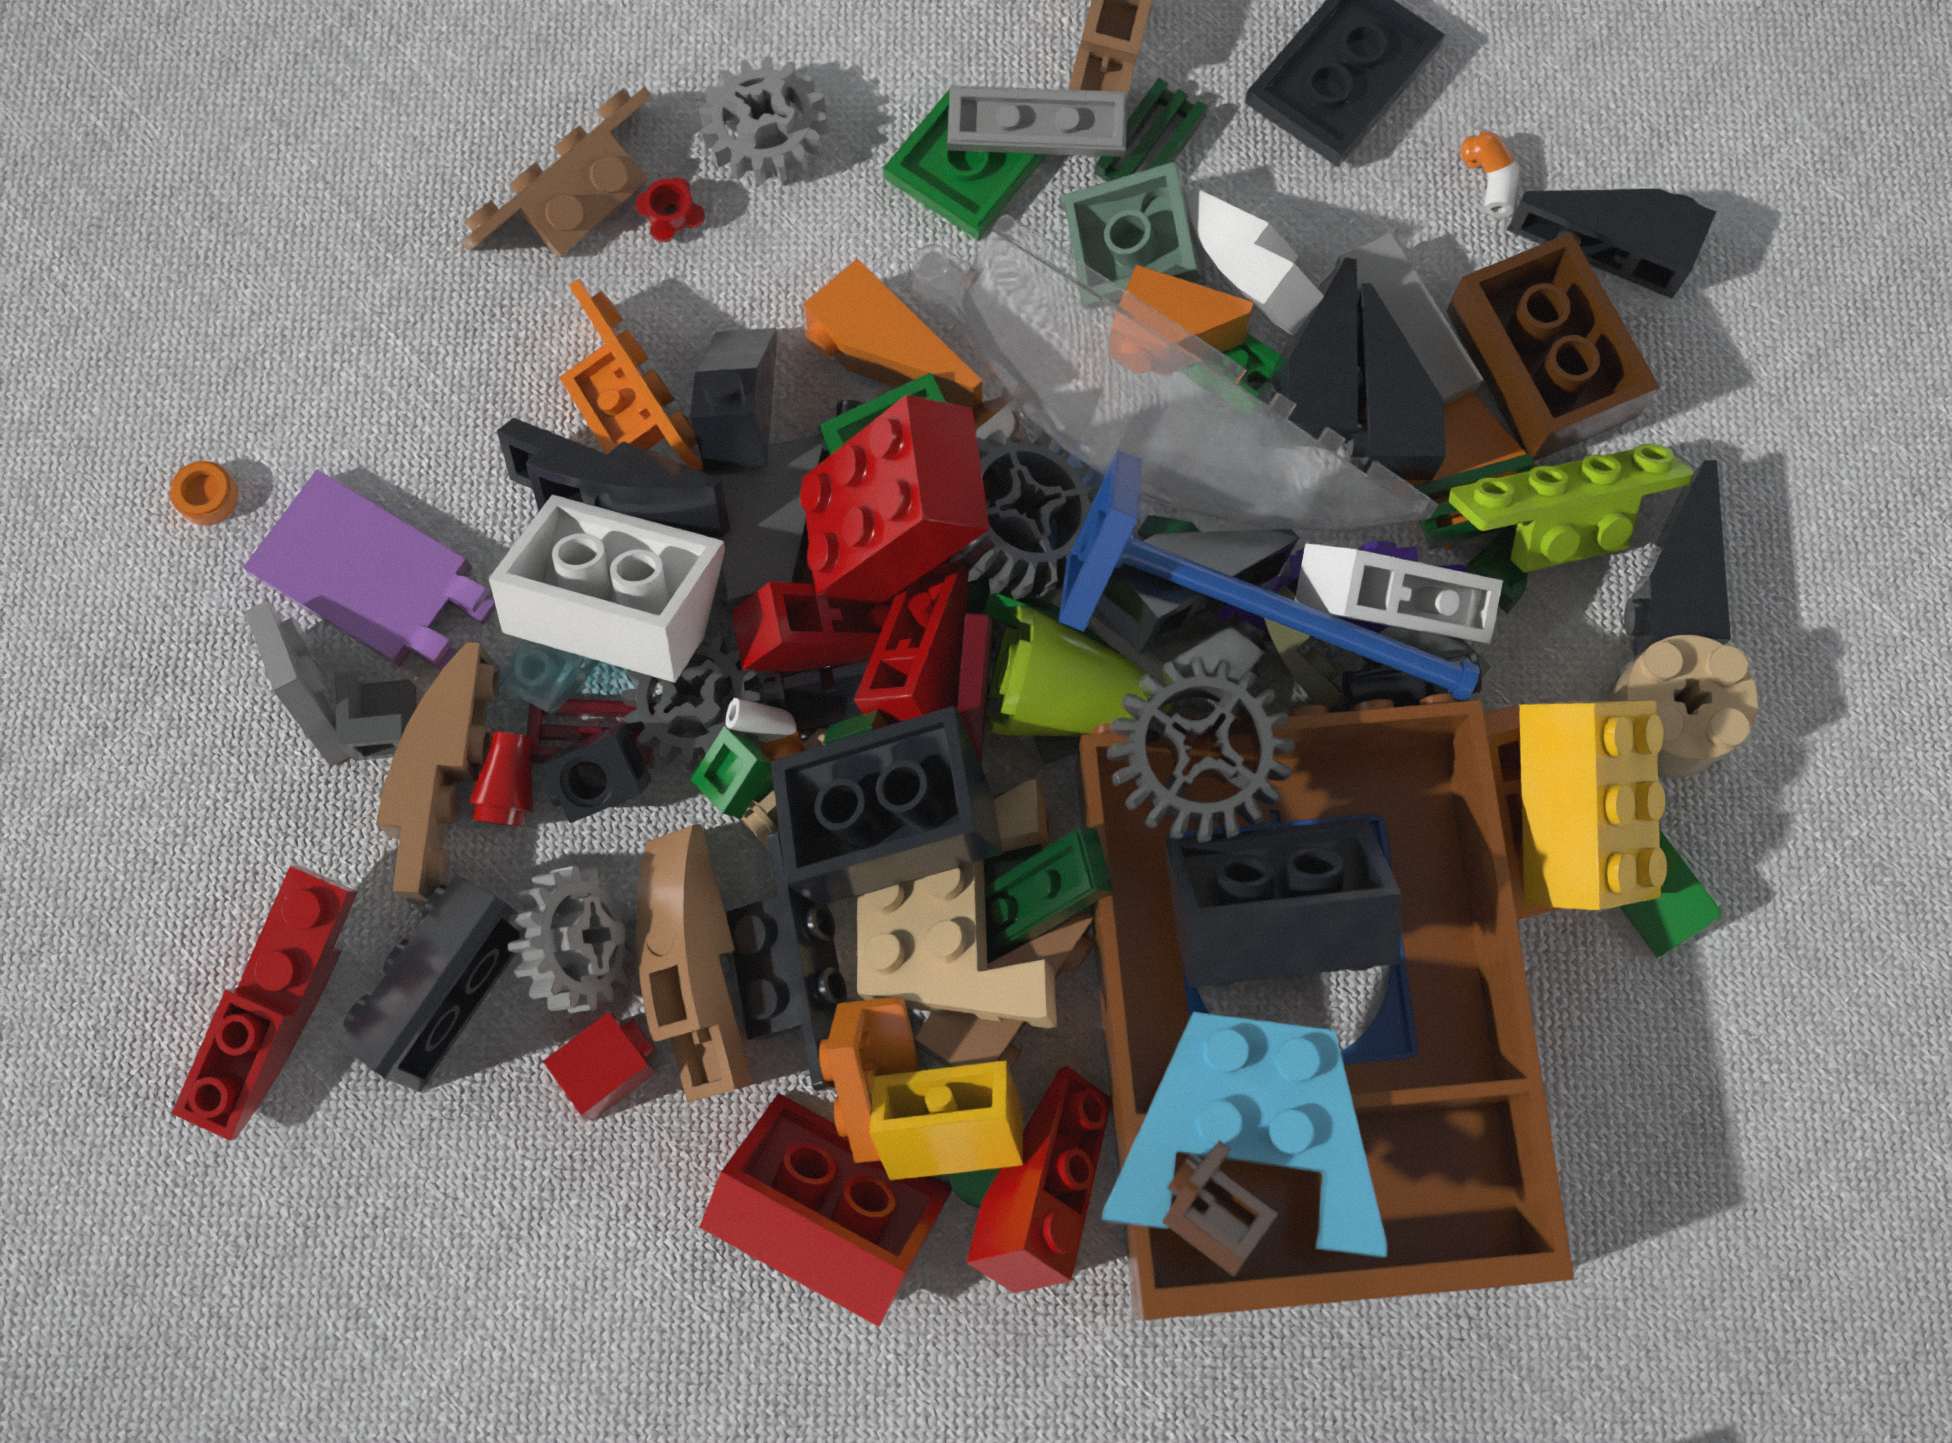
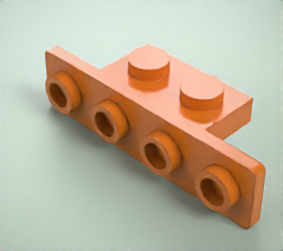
[559,279,704,471]

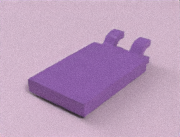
[243,469,496,671]

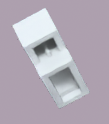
[1185,186,1324,336]

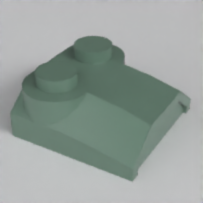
[1060,162,1202,307]

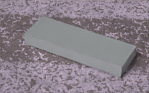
[947,85,1128,157]
[1335,232,1484,406]

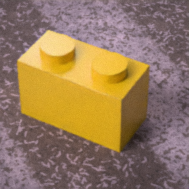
[870,1060,1023,1180]

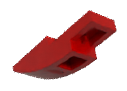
[171,866,358,1141]

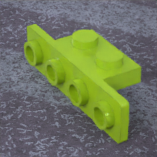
[1449,443,1694,573]

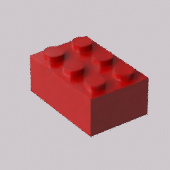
[800,395,990,604]

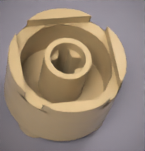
[1607,635,1758,778]

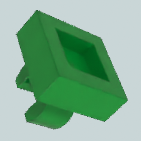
[690,726,774,819]

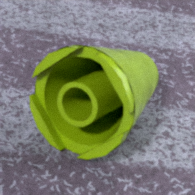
[985,606,1171,736]

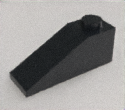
[1506,188,1717,299]
[1256,257,1358,453]
[690,328,777,471]
[1624,460,1731,657]
[1097,529,1299,655]

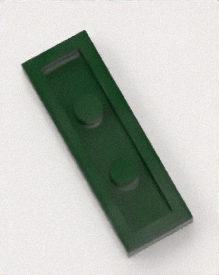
[984,826,1114,964]

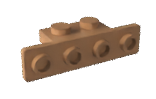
[460,86,652,258]

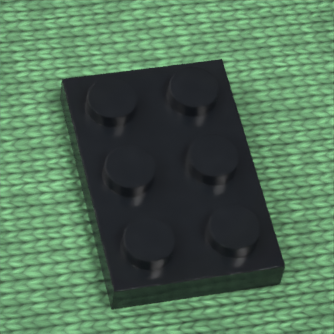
[1245,0,1445,168]

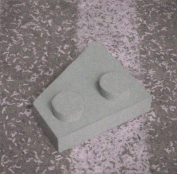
[245,600,350,767]

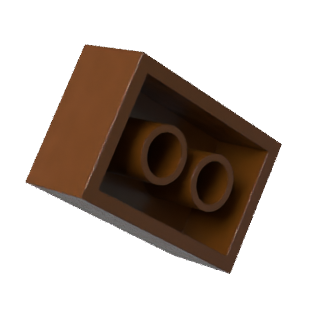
[1446,232,1660,461]

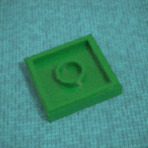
[883,88,1047,241]

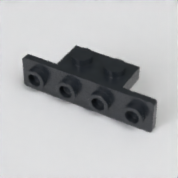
[726,829,847,1091]

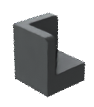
[335,671,417,761]

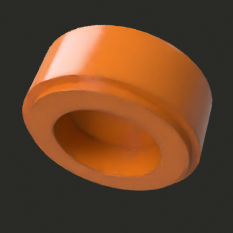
[170,461,239,526]

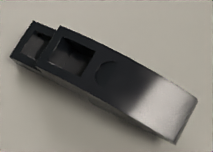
[497,417,730,537]

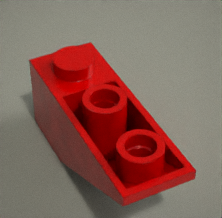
[966,1066,1111,1293]

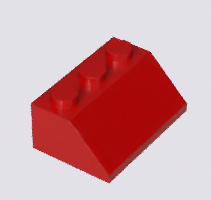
[699,1093,953,1327]

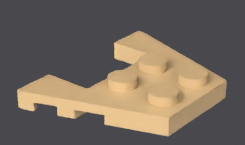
[857,779,1057,1028]

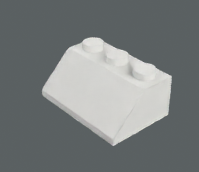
[489,495,725,683]

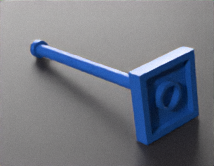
[1059,449,1479,702]

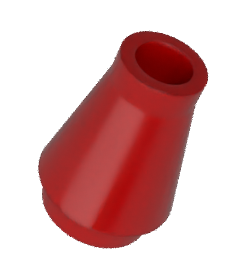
[469,732,534,828]

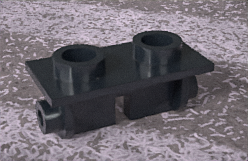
[763,655,872,732]

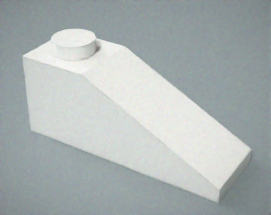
[1295,543,1503,644]

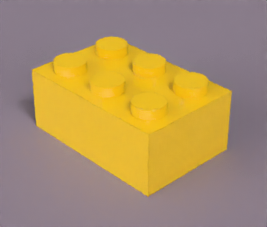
[1519,700,1667,910]

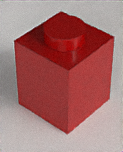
[542,1012,657,1121]

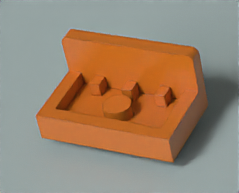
[819,997,921,1163]

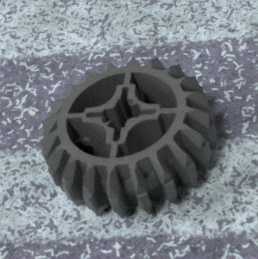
[950,428,1099,601]
[1107,656,1294,843]

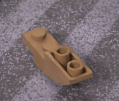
[1068,0,1152,92]
[376,642,500,904]
[636,824,753,1102]

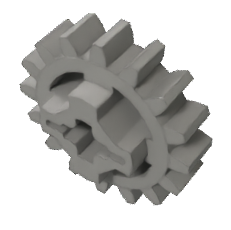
[699,57,828,185]
[508,866,636,1013]

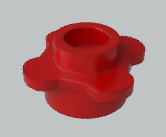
[635,178,705,243]

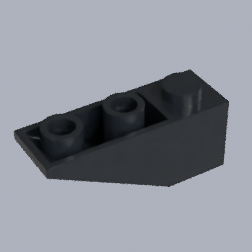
[1347,283,1446,480]

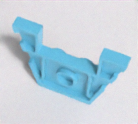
[1102,1012,1387,1257]

